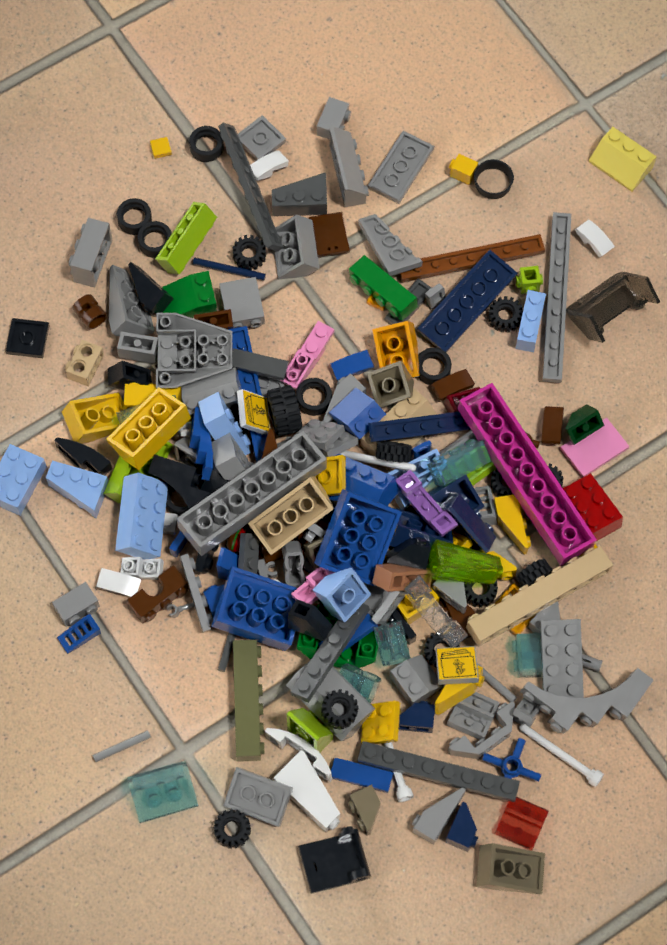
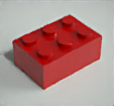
[563,473,623,541]

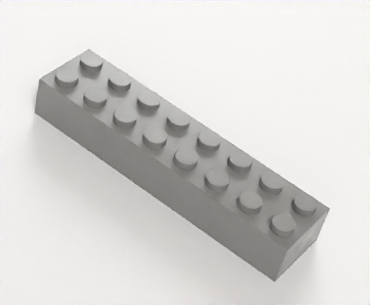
[177,431,327,556]

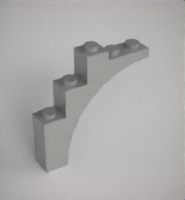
[520,668,653,734]

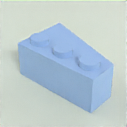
[198,392,251,455]
[387,448,446,510]
[46,460,108,519]

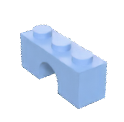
[515,290,546,353]

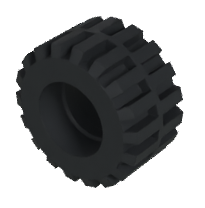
[267,385,302,436]

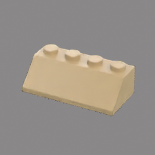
[361,388,436,471]
[248,476,334,555]

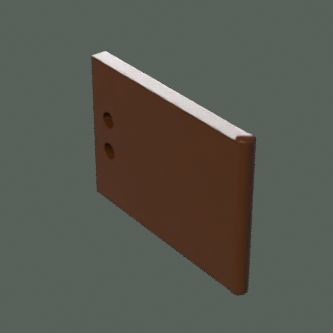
[309,212,350,257]

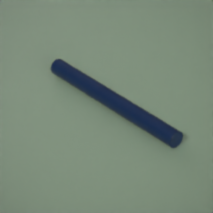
[193,257,266,281]

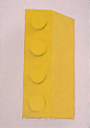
[106,387,191,470]

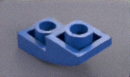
[330,350,374,381]

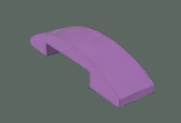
[396,470,458,536]

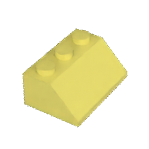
[589,127,657,192]

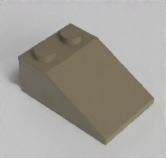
[476,843,545,895]

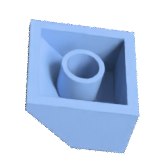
[313,568,371,622]

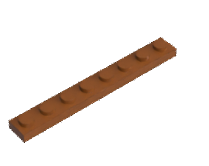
[399,234,545,282]

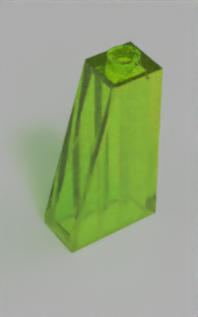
[429,539,503,584]

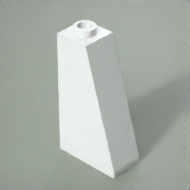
[273,750,340,832]

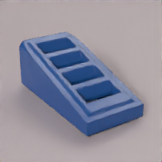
[410,440,432,461]
[57,614,101,654]

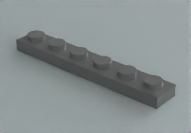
[290,604,370,703]

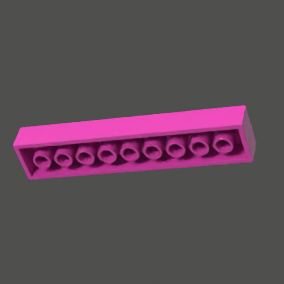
[458,383,597,566]

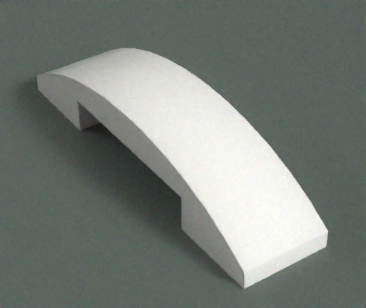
[265,728,333,782]

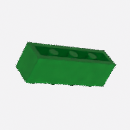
[349,255,418,321]

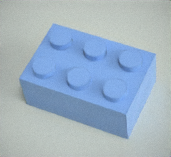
[0,444,47,516]

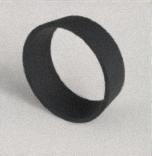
[474,159,514,199]

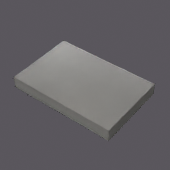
[223,767,293,827]

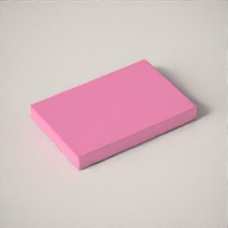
[560,418,630,478]

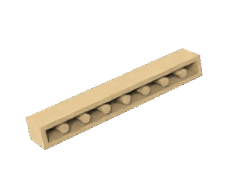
[466,546,613,647]

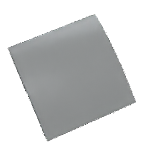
[447,692,500,740]

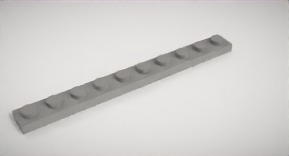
[542,212,571,383]

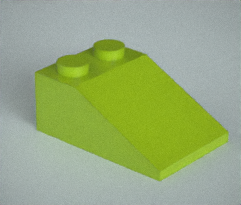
[287,708,333,753]

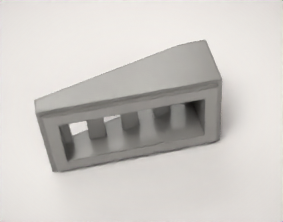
[474,485,497,525]

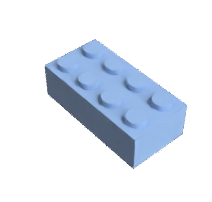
[115,472,168,559]

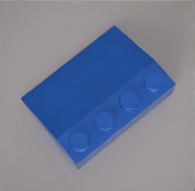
[329,454,399,506]
[314,489,402,586]
[211,566,297,651]

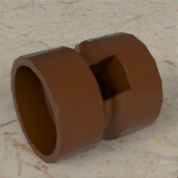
[72,294,107,330]

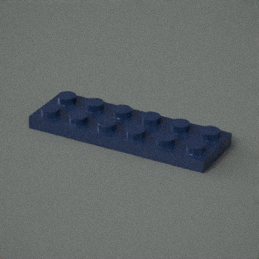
[417,250,518,352]

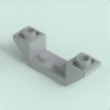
[448,701,515,759]

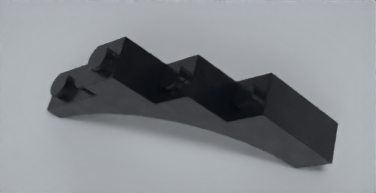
[148,454,219,573]

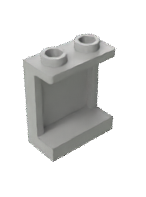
[219,277,265,329]
[363,582,407,624]

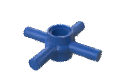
[482,738,542,782]

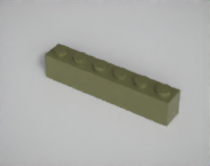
[233,640,265,762]

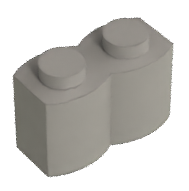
[282,541,305,587]

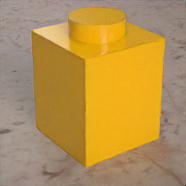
[449,154,478,185]

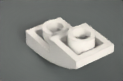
[250,150,289,181]
[575,220,615,258]
[120,557,164,580]
[96,568,141,597]

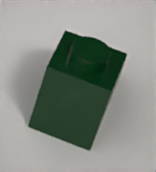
[565,404,605,445]

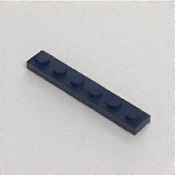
[368,412,471,442]

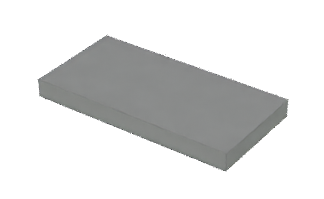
[368,131,435,204]

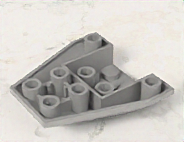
[156,313,233,388]

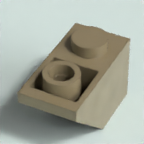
[348,785,381,835]

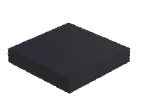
[5,318,50,359]

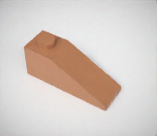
[372,564,434,592]

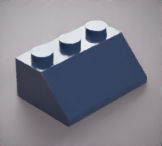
[428,473,485,511]
[440,493,496,553]
[390,508,453,562]

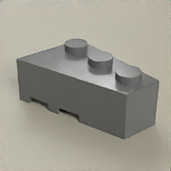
[272,172,327,216]

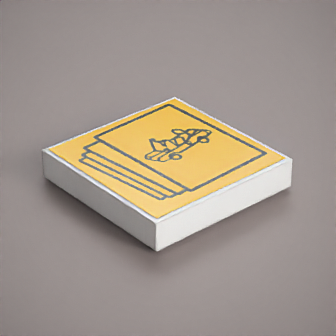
[237,389,270,435]

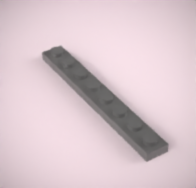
[218,122,283,251]
[358,741,520,802]

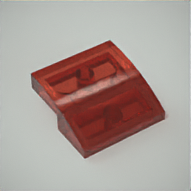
[495,796,549,851]

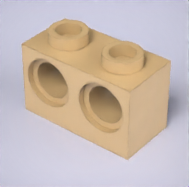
[65,340,104,387]

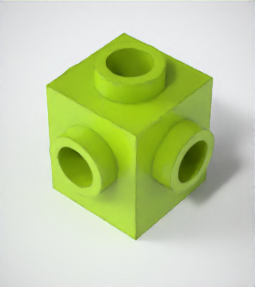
[516,266,543,294]

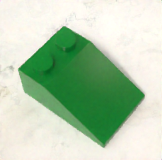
[162,271,217,318]

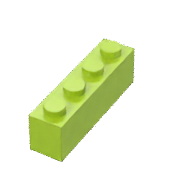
[155,202,217,275]

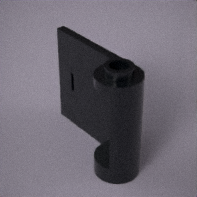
[298,826,371,894]

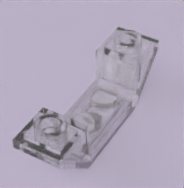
[404,575,468,648]

